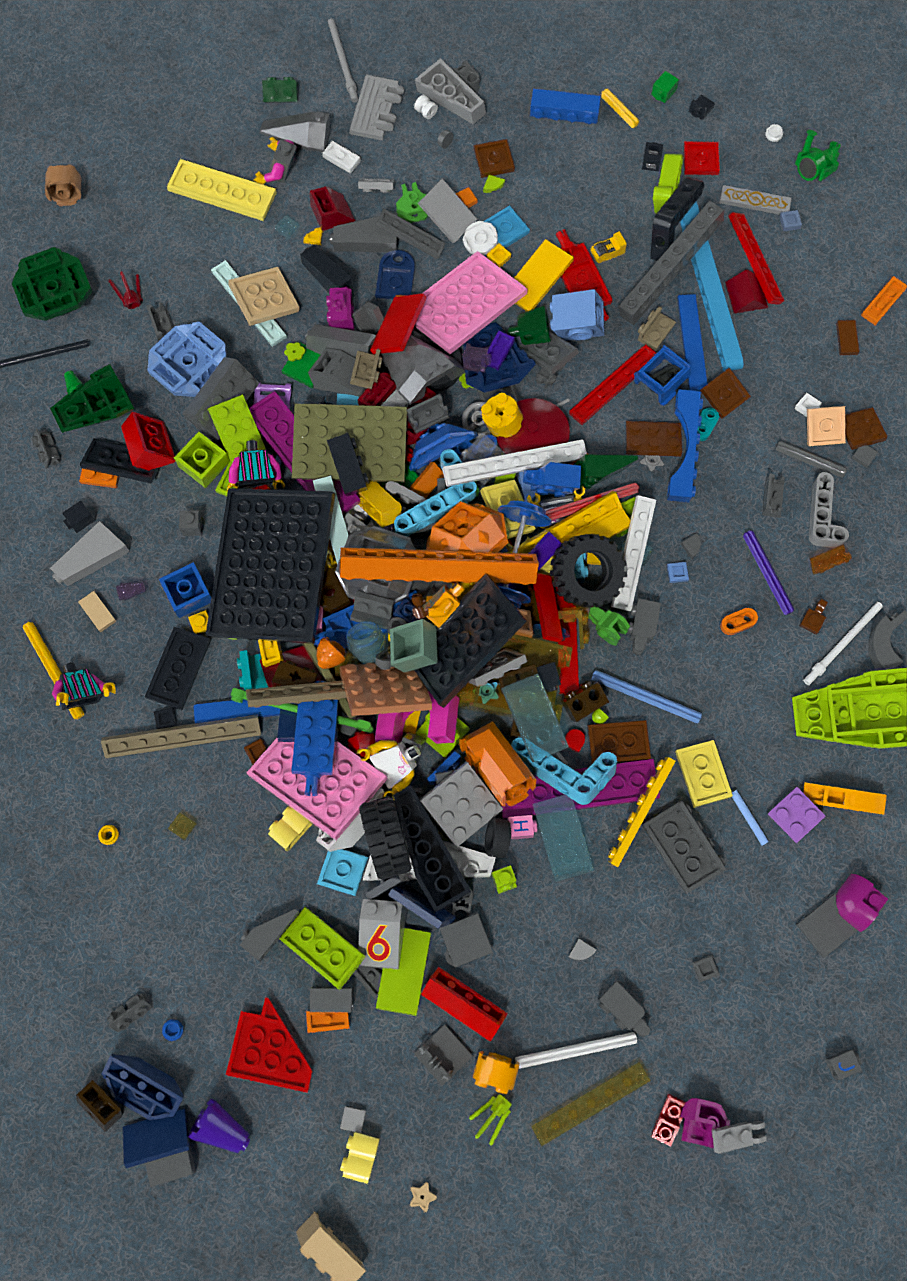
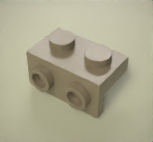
[350,349,382,389]

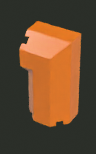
[459,722,536,806]

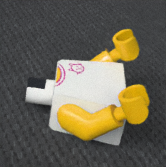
[357,740,421,800]

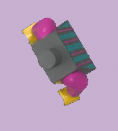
[253,137,297,185]

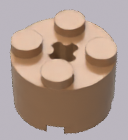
[45,165,81,206]

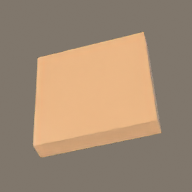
[807,406,845,446]

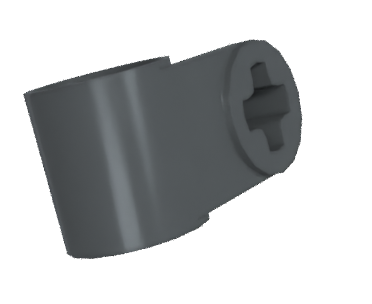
[452,61,480,93]

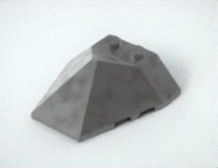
[380,335,465,405]

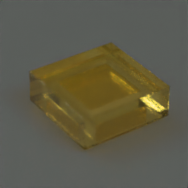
[168,812,196,840]

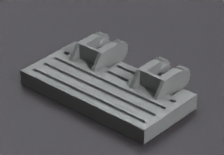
[349,75,404,140]

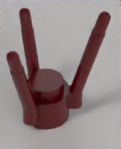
[108,271,143,309]

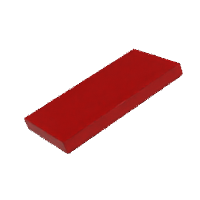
[370,293,427,354]

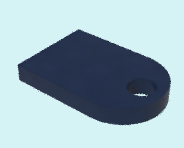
[375,250,415,300]

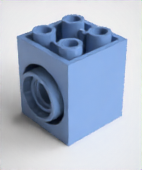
[550,289,604,341]

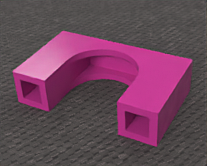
[375,691,459,744]

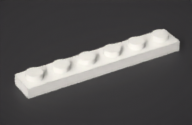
[611,495,656,611]

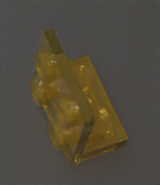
[558,607,590,649]

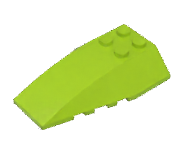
[792,668,907,749]

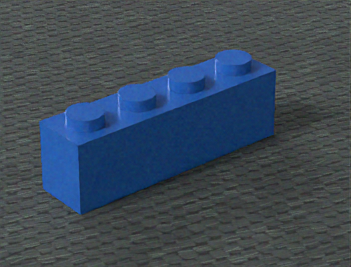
[530,89,601,124]

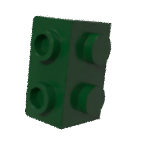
[262,77,298,103]

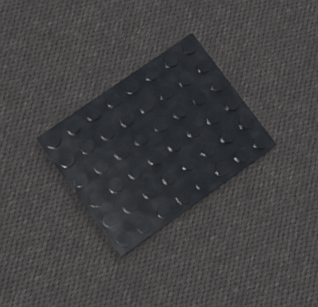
[206,488,335,644]

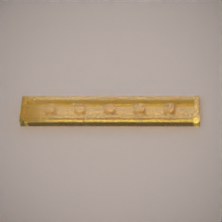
[531,1062,650,1146]

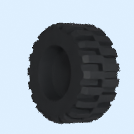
[550,534,627,608]
[359,796,412,880]

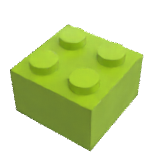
[174,432,230,488]

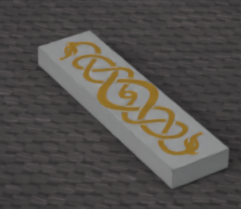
[719,185,791,214]

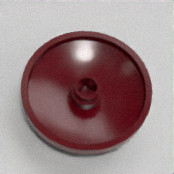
[496,398,570,455]

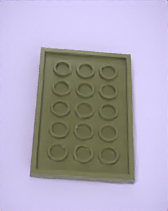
[292,404,407,482]

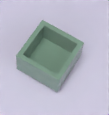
[390,619,437,673]

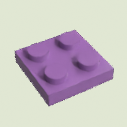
[768,787,826,843]

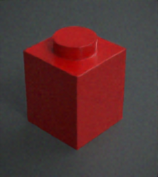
[348,731,376,762]

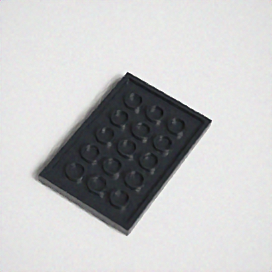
[414,574,527,708]

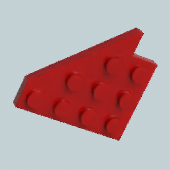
[226,997,313,1093]

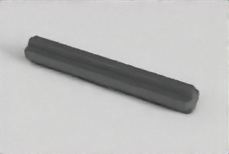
[776,441,847,478]

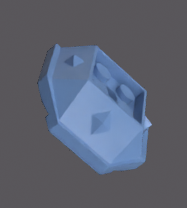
[147,322,227,397]

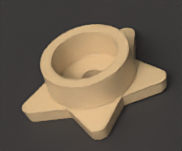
[410,1182,437,1212]

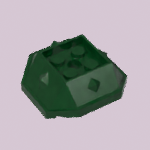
[12,247,92,321]

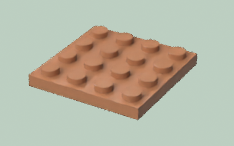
[340,663,432,716]

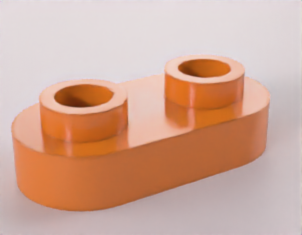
[720,608,758,635]

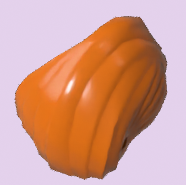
[316,637,347,669]

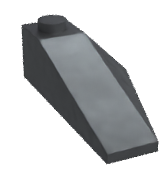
[260,112,330,152]

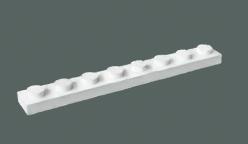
[442,440,587,487]

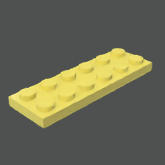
[167,159,276,221]

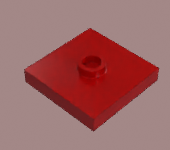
[683,142,720,175]

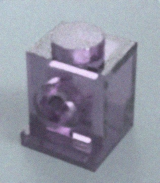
[463,343,492,372]

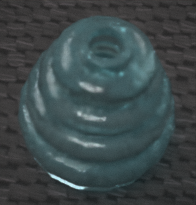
[346,621,385,664]

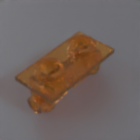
[810,544,852,575]

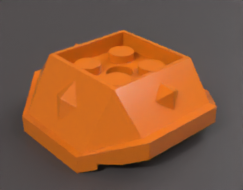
[426,501,509,553]

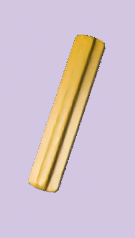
[601,89,639,128]

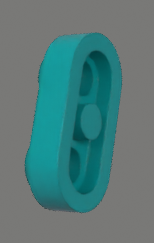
[697,408,719,441]

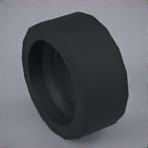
[485,818,511,858]

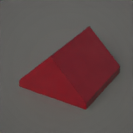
[725,270,768,314]

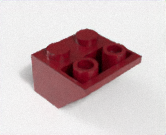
[310,186,355,231]

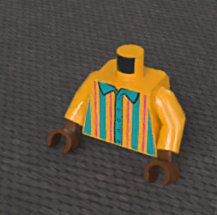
[412,582,465,628]

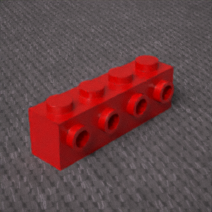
[421,967,508,1042]

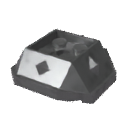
[335,526,415,604]

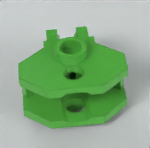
[396,182,428,223]
[588,606,630,646]

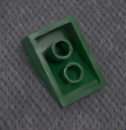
[573,454,638,489]

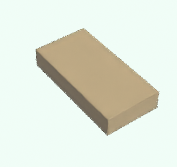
[78,591,116,632]

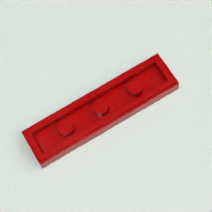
[533,573,563,643]

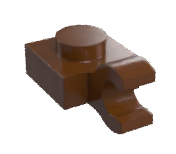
[800,599,828,635]

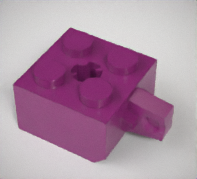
[326,287,355,331]

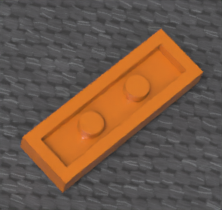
[861,276,907,326]

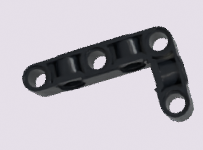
[650,177,704,261]

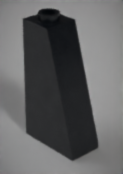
[300,244,354,298]

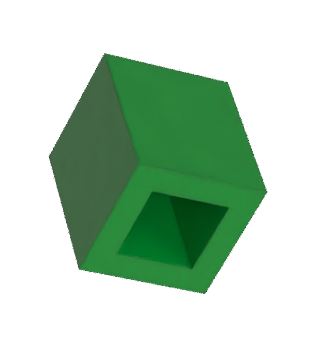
[651,71,679,103]

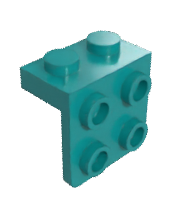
[237,650,268,691]

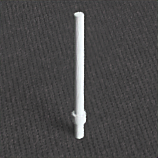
[803,602,883,685]

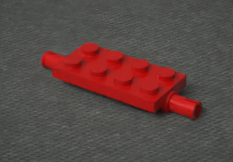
[556,229,612,322]

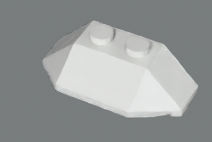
[316,788,384,852]

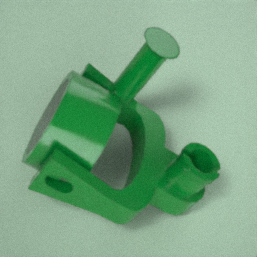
[795,130,841,181]

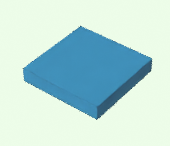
[484,205,530,248]

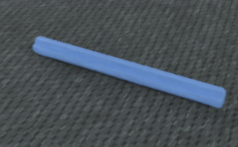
[592,670,702,723]

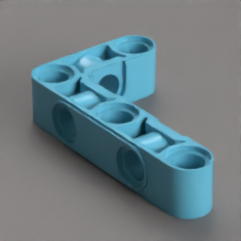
[394,449,477,537]
[511,737,617,805]

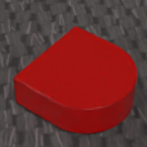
[562,729,585,753]

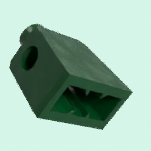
[508,306,551,345]

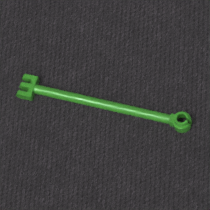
[230,688,374,733]

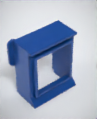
[634,345,691,406]

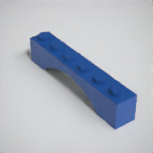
[667,389,703,502]

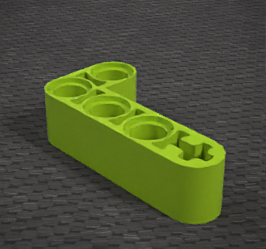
[653,154,683,213]

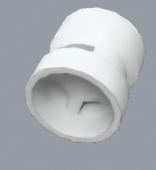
[414,95,438,120]

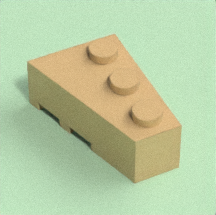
[296,1212,366,1281]

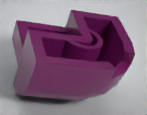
[835,874,888,932]
[680,1098,730,1148]

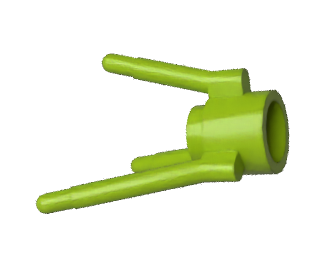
[469,1094,512,1145]

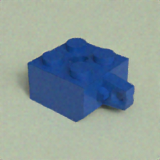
[523,462,581,497]

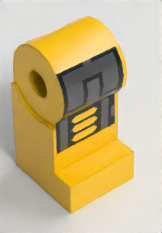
[590,231,627,263]

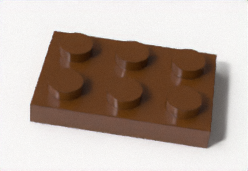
[625,421,682,457]
[587,720,651,765]

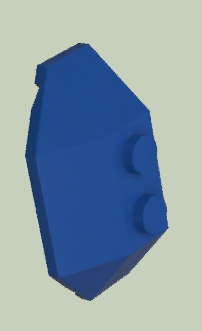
[409,423,479,471]

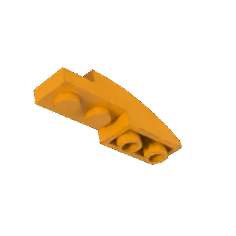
[803,782,887,815]

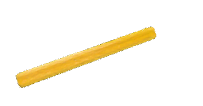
[23,622,84,720]

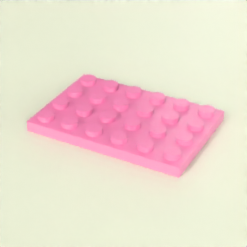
[415,251,527,354]
[247,738,388,841]

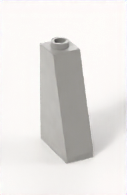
[50,521,129,586]

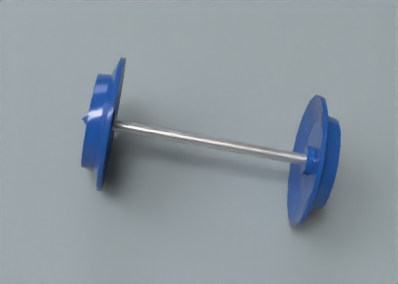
[497,501,552,608]

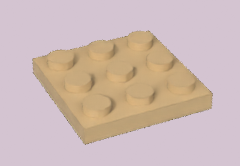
[228,267,299,326]

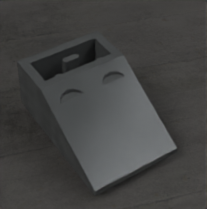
[308,348,377,397]

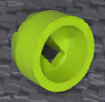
[592,709,609,724]

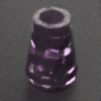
[116,581,145,601]

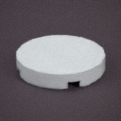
[463,221,498,256]

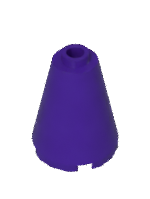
[188,1098,250,1153]

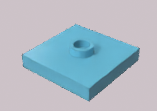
[317,849,368,897]

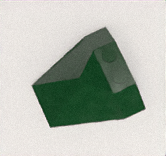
[50,364,136,433]

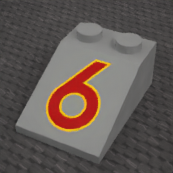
[358,899,407,970]

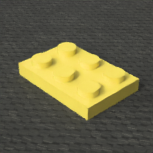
[480,480,536,539]
[675,740,733,808]

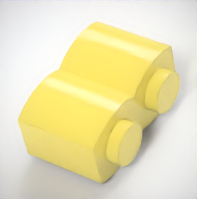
[268,806,313,852]
[340,1132,380,1184]

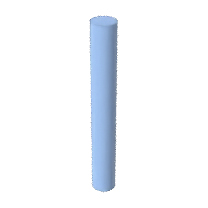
[732,790,769,845]

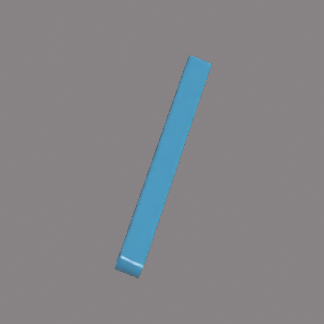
[680,202,744,371]

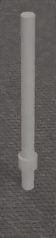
[328,19,359,103]

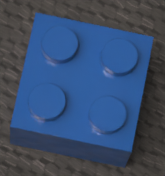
[159,562,211,618]

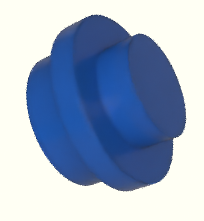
[162,1019,184,1041]

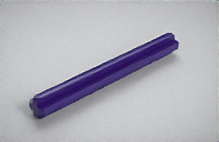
[743,530,794,615]

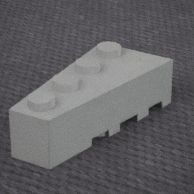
[415,58,486,124]

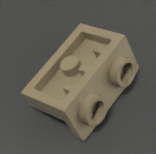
[638,306,676,351]

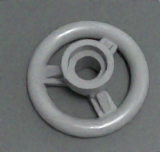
[462,402,491,438]

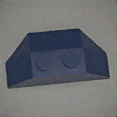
[101,1054,184,1120]

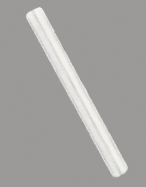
[515,1032,637,1069]

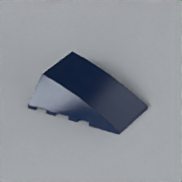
[463,322,536,393]

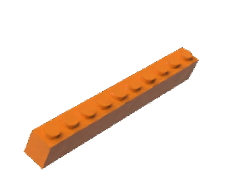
[339,547,539,585]

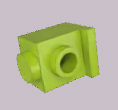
[491,866,517,894]

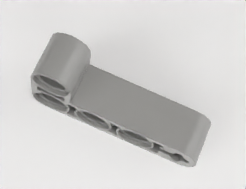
[809,472,849,548]

